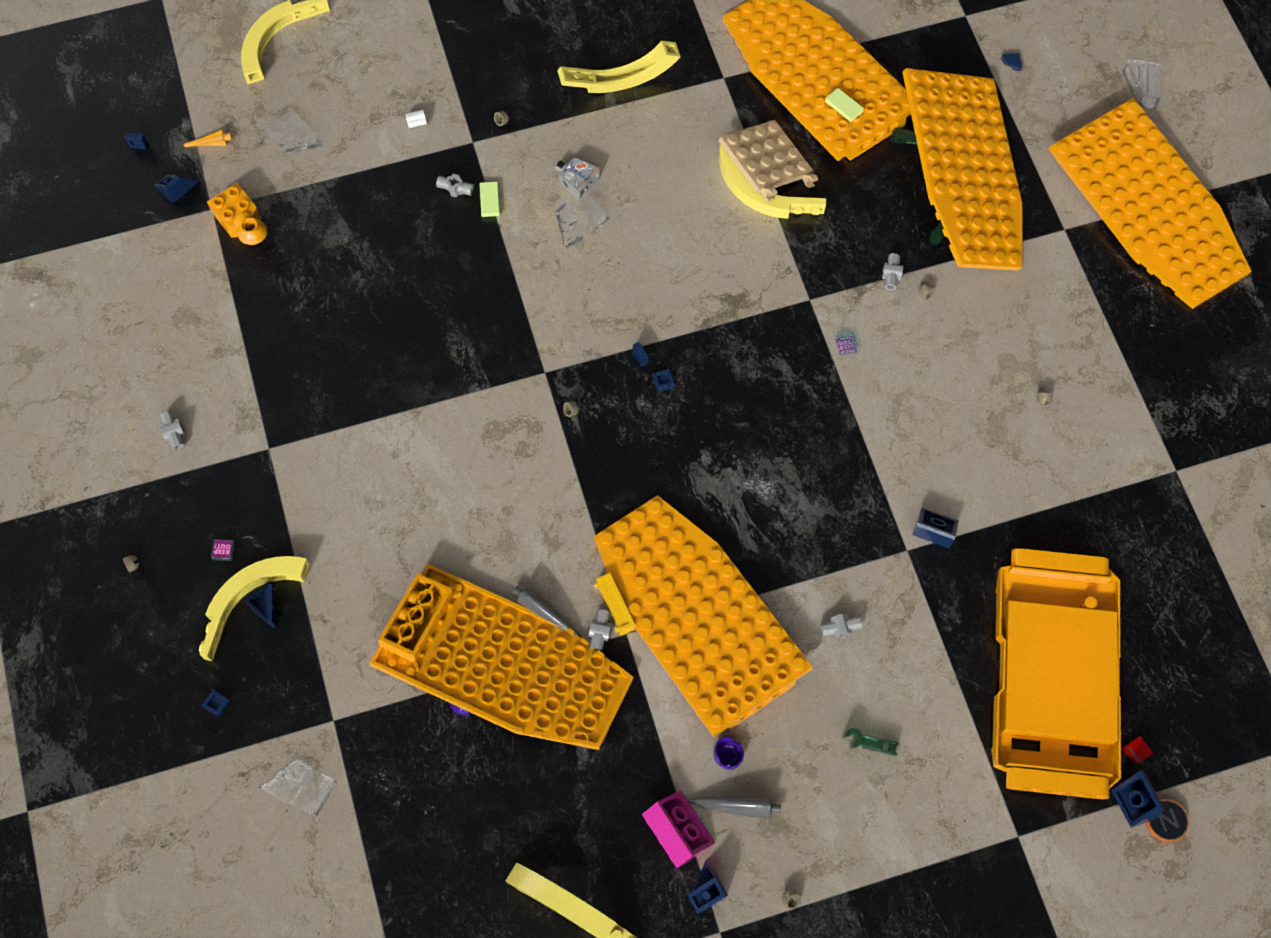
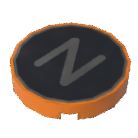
[1146,799,1189,842]

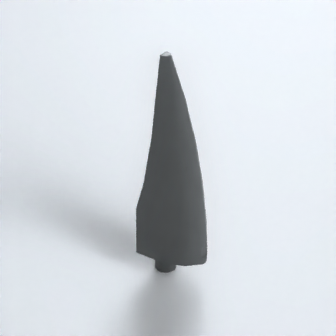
[512,586,583,638]
[688,796,781,819]

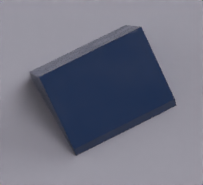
[912,508,958,548]
[1111,770,1164,828]

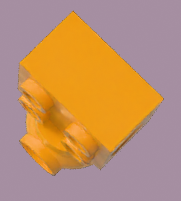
[207,183,267,245]

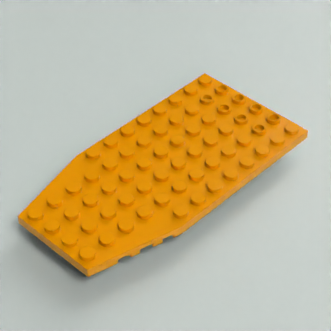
[723,0,911,161]
[903,68,1022,271]
[1048,98,1252,309]
[594,495,813,738]
[370,563,634,750]

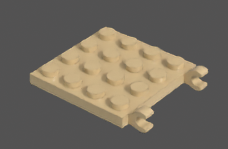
[719,120,818,202]

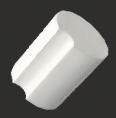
[405,109,427,128]

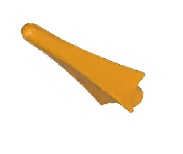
[184,129,232,147]

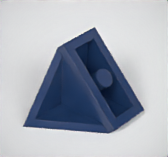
[155,174,199,203]
[243,584,276,628]
[688,861,728,914]

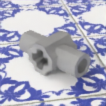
[436,174,474,197]
[882,253,903,291]
[160,410,185,450]
[588,609,612,651]
[820,614,862,638]

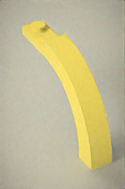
[241,0,330,84]
[558,41,680,93]
[719,145,826,219]
[199,556,310,661]
[506,863,637,938]

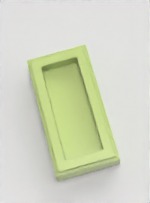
[825,88,864,122]
[480,182,500,217]

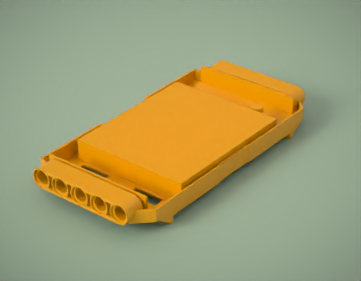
[991,549,1121,799]

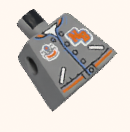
[555,158,600,201]

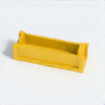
[594,573,635,636]

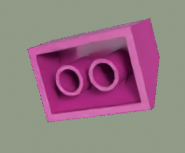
[642,790,715,868]

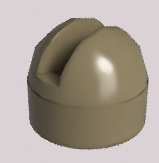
[494,111,509,126]
[919,284,935,300]
[1037,392,1053,405]
[563,401,580,417]
[123,555,140,573]
[782,890,801,910]

